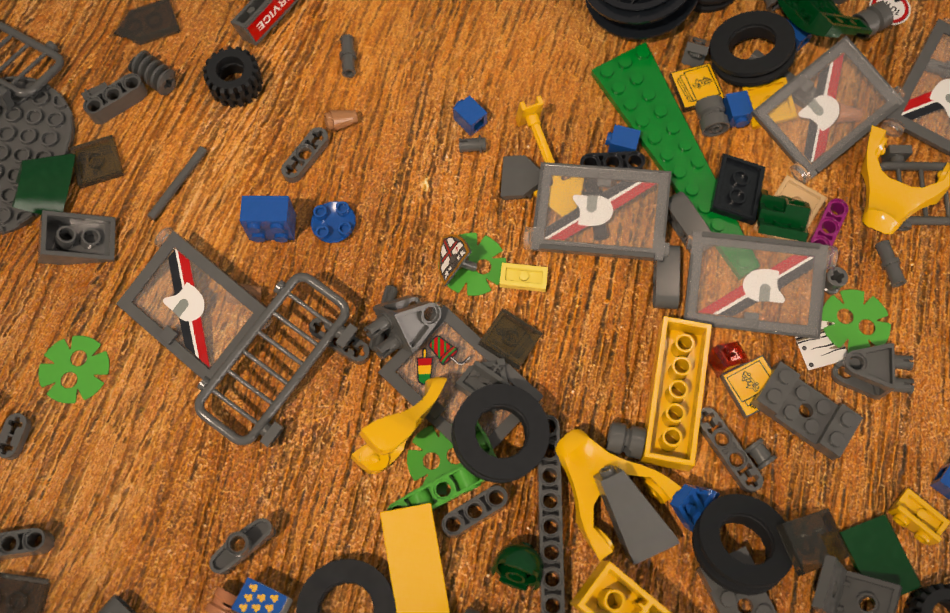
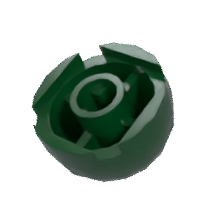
[491,542,544,591]

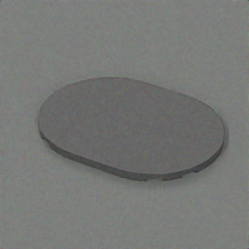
[0,76,75,235]

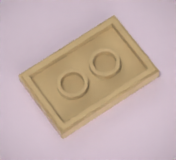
[753,175,827,241]

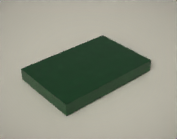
[838,514,922,606]

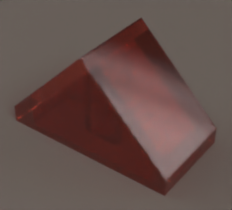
[707,342,750,378]

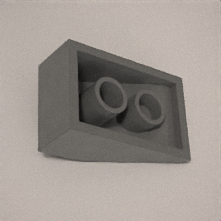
[38,210,116,265]

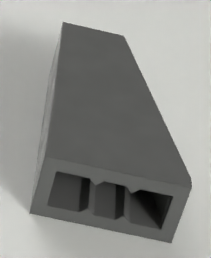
[593,465,680,565]

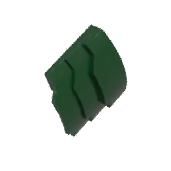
[778,0,873,38]

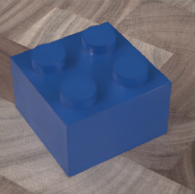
[240,196,296,243]

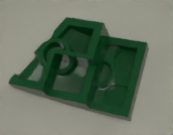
[12,153,75,215]
[757,189,811,242]

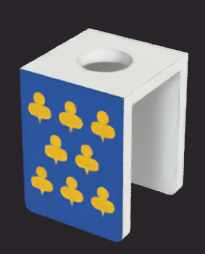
[231,577,293,613]

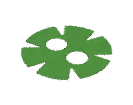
[438,233,506,296]
[822,289,891,353]
[38,336,109,404]
[407,423,462,495]

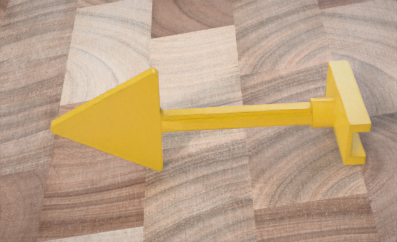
[516,96,584,218]

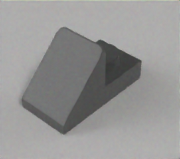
[681,35,710,67]

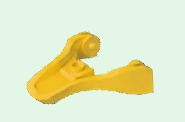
[861,125,950,234]
[351,376,447,474]
[555,429,682,561]

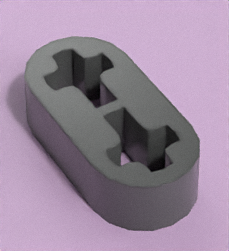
[0,413,31,460]

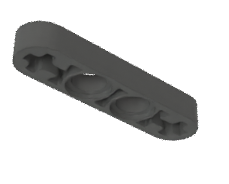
[699,407,763,493]

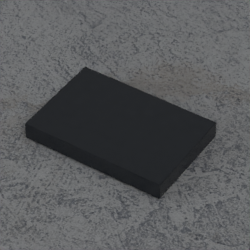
[710,153,765,225]

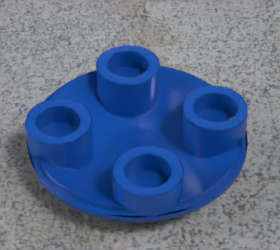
[311,201,356,243]

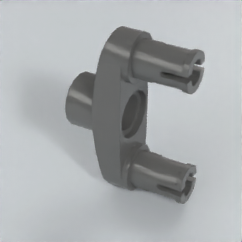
[209,518,276,575]

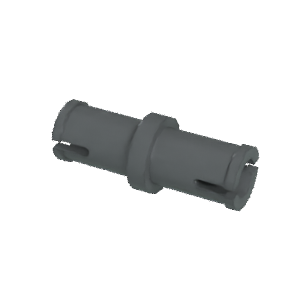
[339,34,357,78]
[875,240,907,288]

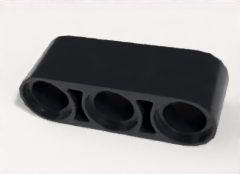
[580,151,645,181]

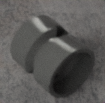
[852,1,894,40]
[694,95,730,137]
[606,421,646,459]

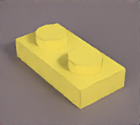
[499,262,548,292]

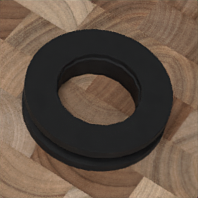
[710,11,796,87]
[451,384,550,483]
[692,494,795,595]
[296,559,397,613]

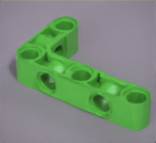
[387,421,496,511]

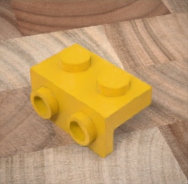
[888,488,950,546]

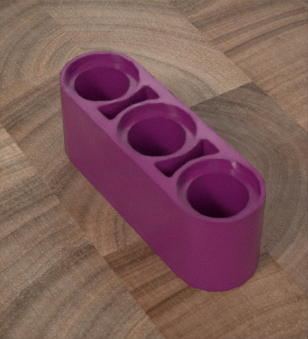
[804,198,849,262]

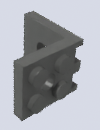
[812,555,902,613]

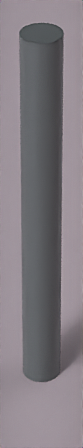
[147,146,207,221]

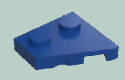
[670,484,720,532]

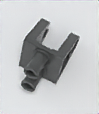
[364,295,441,360]
[831,343,915,400]

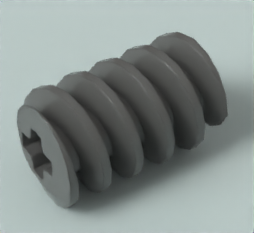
[128,50,176,95]

